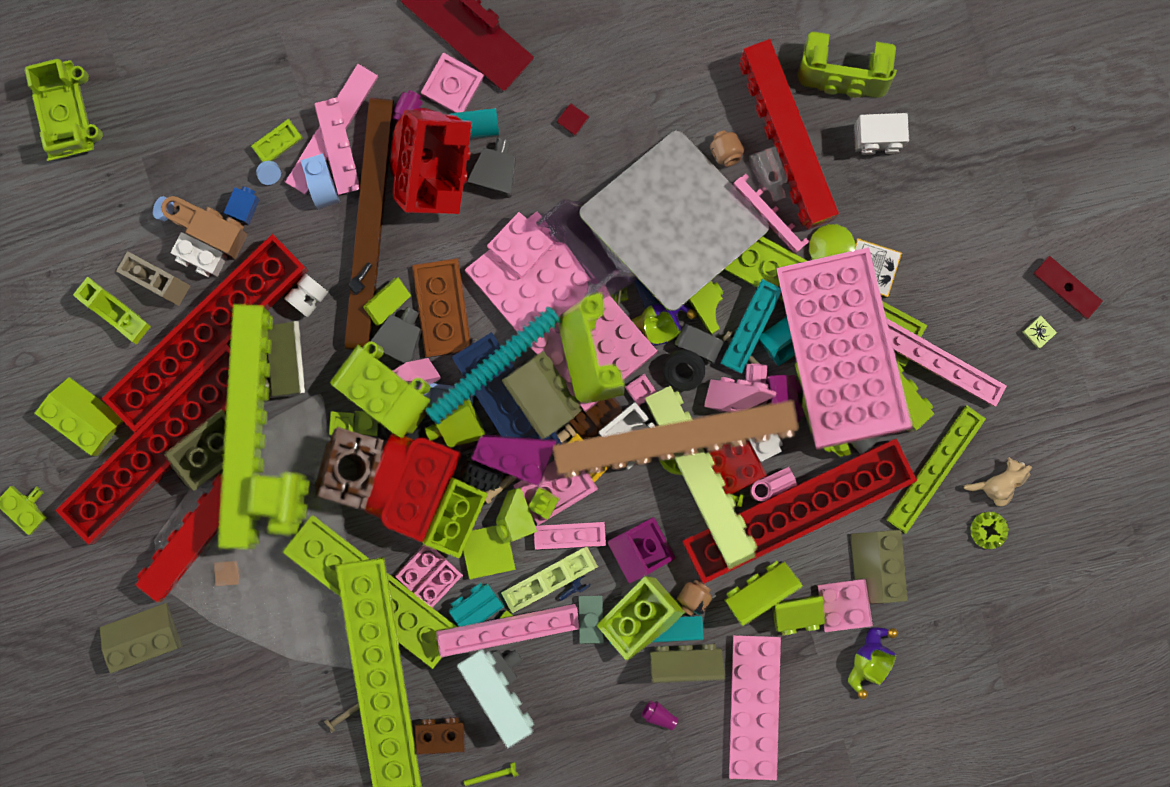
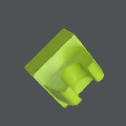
[528,487,560,520]

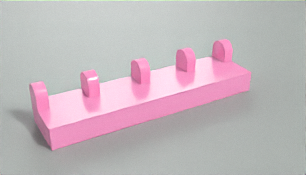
[314,97,360,195]
[733,174,809,254]

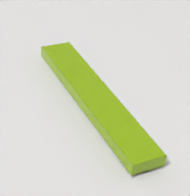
[886,405,986,534]

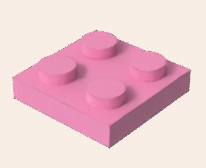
[487,212,554,278]
[818,579,873,632]

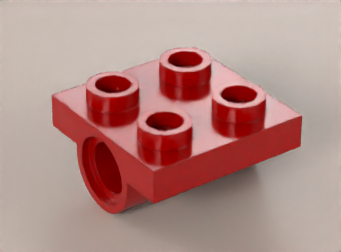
[709,439,767,495]

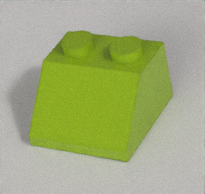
[772,595,825,635]

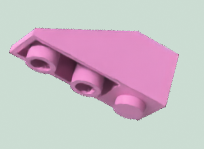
[704,377,777,413]

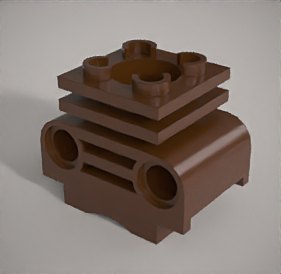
[314,427,384,510]

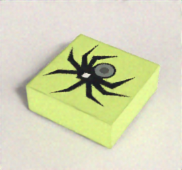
[1023,316,1057,349]

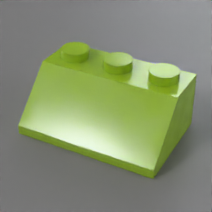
[896,361,934,432]
[35,377,124,456]
[423,478,488,559]
[724,560,803,625]

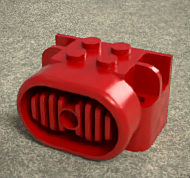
[390,108,472,214]
[363,433,463,542]

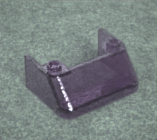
[536,199,638,299]

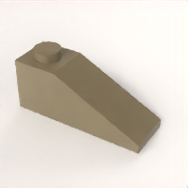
[116,251,190,306]

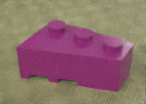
[472,435,557,486]

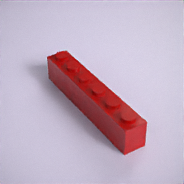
[135,473,223,603]

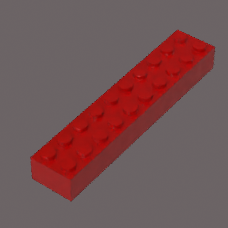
[102,234,309,432]
[55,344,231,545]
[682,438,917,584]

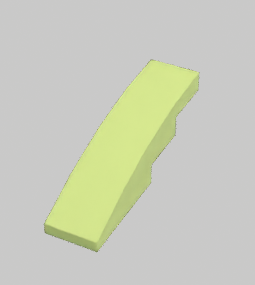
[501,546,598,613]

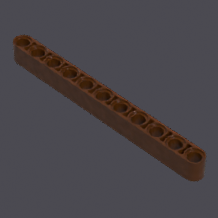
[345,98,394,350]

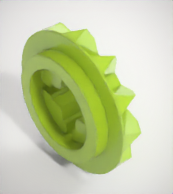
[971,512,1009,549]

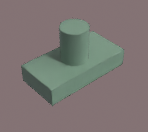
[579,595,603,644]

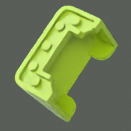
[558,293,624,404]

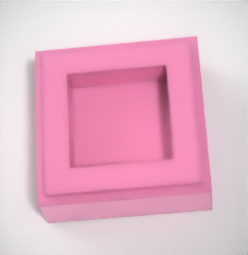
[625,374,657,406]

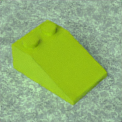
[596,576,685,660]

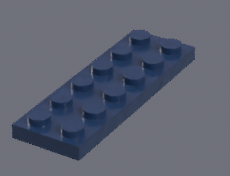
[452,332,562,465]

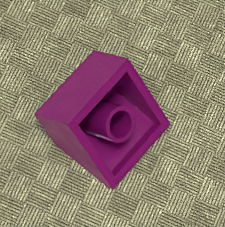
[766,375,804,423]
[607,517,676,584]

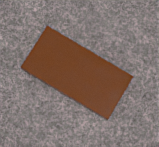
[412,258,471,358]

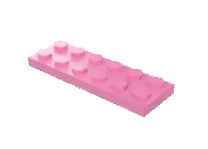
[729,635,781,780]

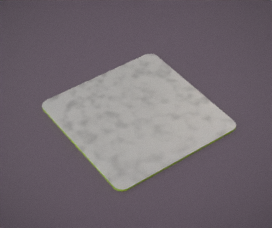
[580,131,769,311]

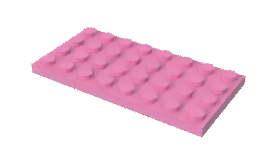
[465,211,658,412]
[776,247,912,449]

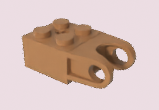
[161,196,248,259]

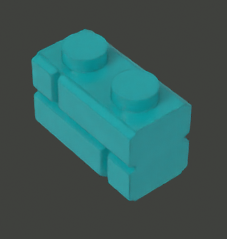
[449,582,504,627]

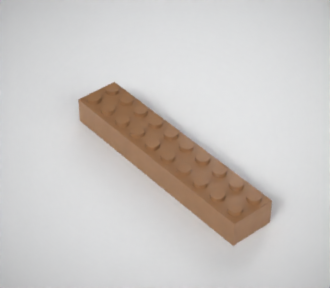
[553,401,798,478]

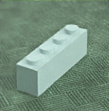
[457,649,534,748]

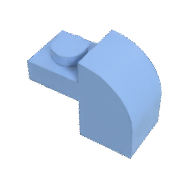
[300,153,340,209]

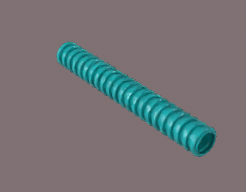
[425,306,561,424]

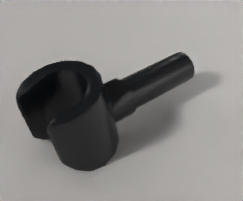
[349,262,373,295]

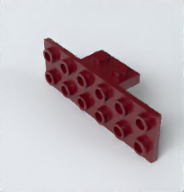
[401,0,534,92]

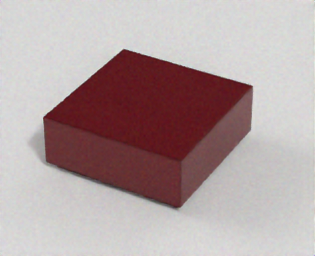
[557,103,589,137]

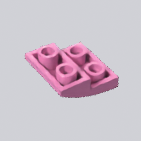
[395,544,463,608]

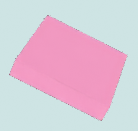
[421,53,484,113]

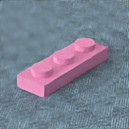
[534,522,606,550]

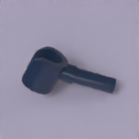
[558,575,591,601]

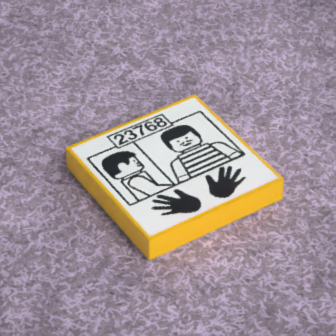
[855,239,902,298]

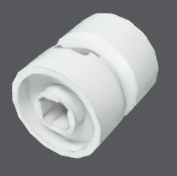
[284,273,329,317]

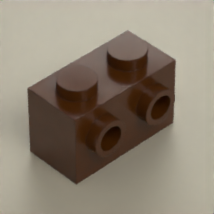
[415,717,466,754]

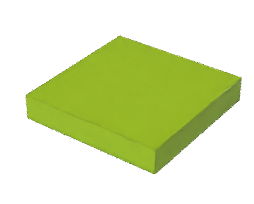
[463,525,516,579]

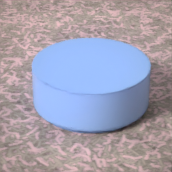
[256,161,281,185]
[153,196,174,221]

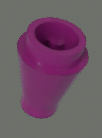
[642,700,678,731]

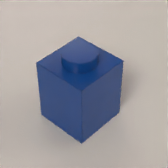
[224,186,260,225]

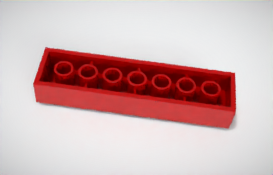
[738,39,839,230]

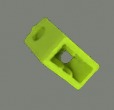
[425,399,485,447]

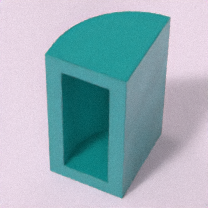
[450,108,500,140]
[759,317,796,367]

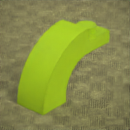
[73,277,151,345]

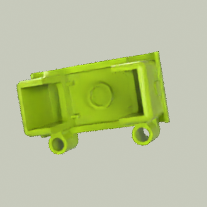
[797,31,897,98]
[25,59,103,161]
[330,342,431,438]
[248,473,310,535]

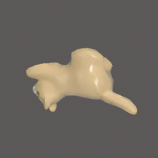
[963,457,1032,506]

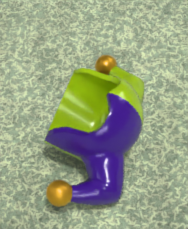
[631,303,697,345]
[848,627,898,699]

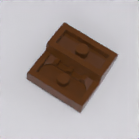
[569,398,625,440]

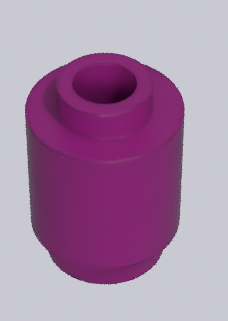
[392,90,423,122]

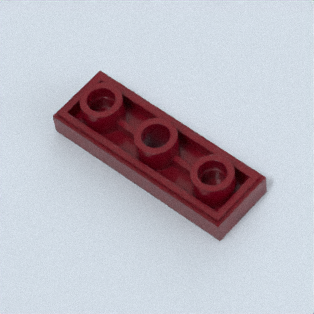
[1033,256,1103,320]

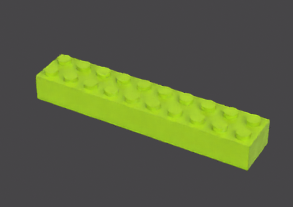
[219,305,273,549]

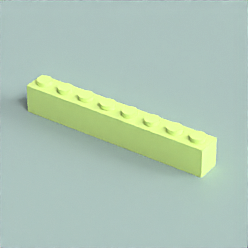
[645,386,757,569]

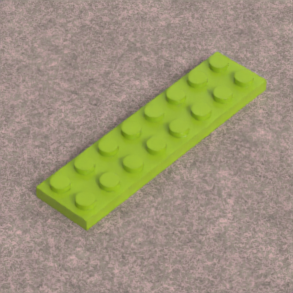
[283,515,457,669]

